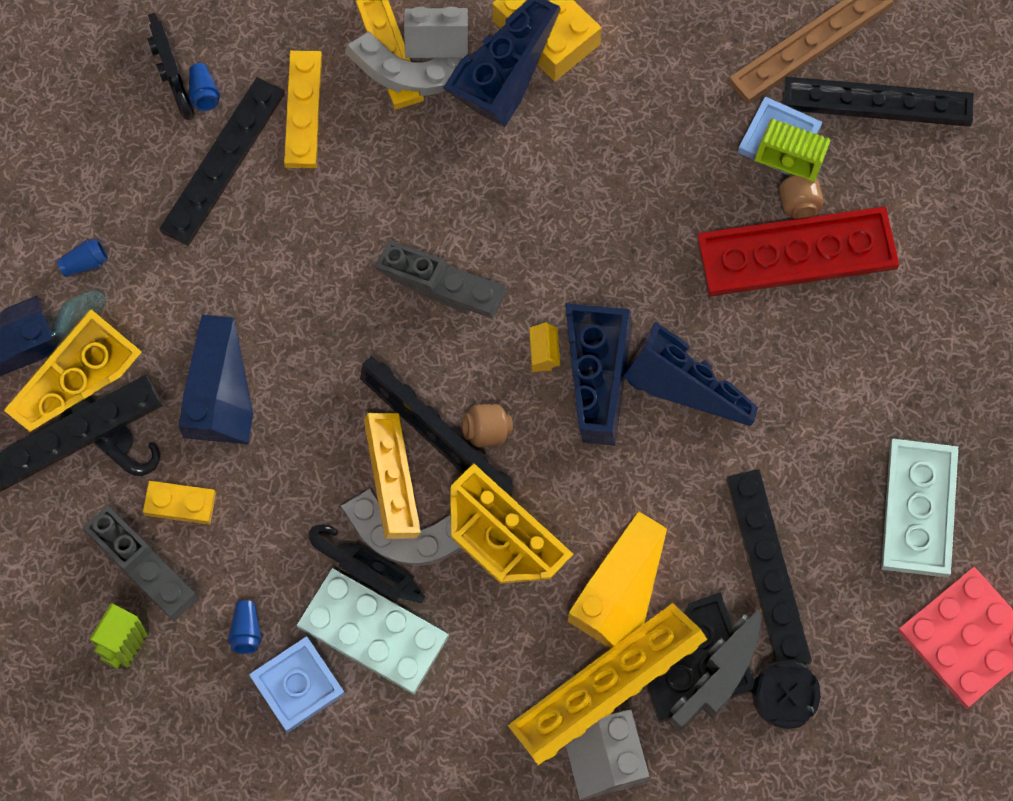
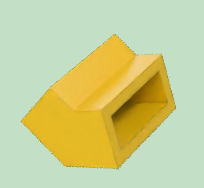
[529,322,560,372]

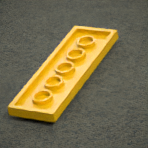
[508,603,707,765]

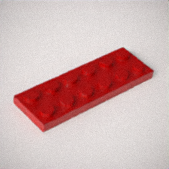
[697,206,900,297]

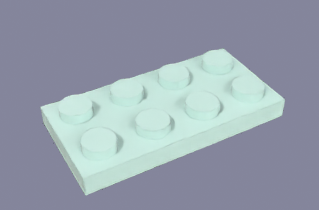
[881,439,958,578]
[297,568,449,695]

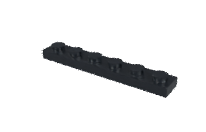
[160,77,284,246]
[783,77,974,127]
[360,356,515,497]
[0,375,163,492]
[726,469,812,664]

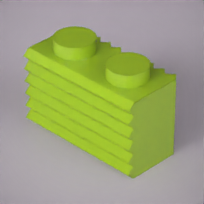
[754,118,831,183]
[89,603,149,669]

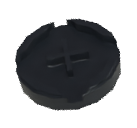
[752,659,821,729]

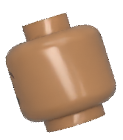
[779,174,824,219]
[462,404,513,448]

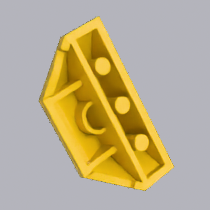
[450,464,573,584]

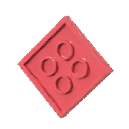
[898,567,1013,709]

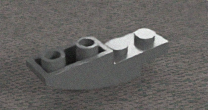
[375,240,507,319]
[83,505,199,622]
[669,611,762,733]

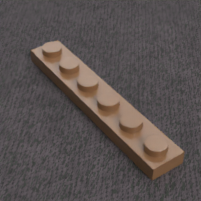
[728,0,894,105]

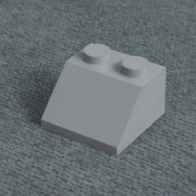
[404,7,468,58]
[566,709,649,800]

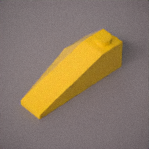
[4,309,142,432]
[568,511,667,649]

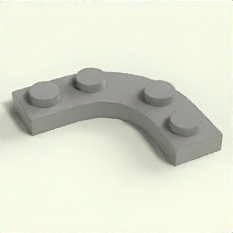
[345,32,463,96]
[341,489,462,566]

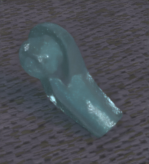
[52,291,106,339]

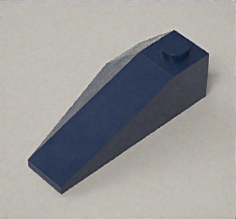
[443,0,561,127]
[0,296,57,376]
[178,315,253,445]
[623,322,758,426]

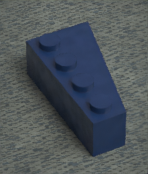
[565,303,633,446]

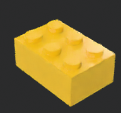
[492,0,602,82]

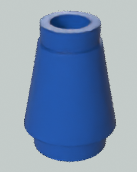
[189,63,220,111]
[57,238,108,277]
[227,600,262,654]

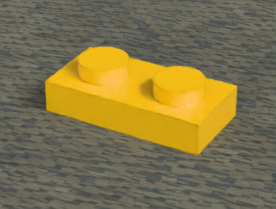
[143,481,216,525]

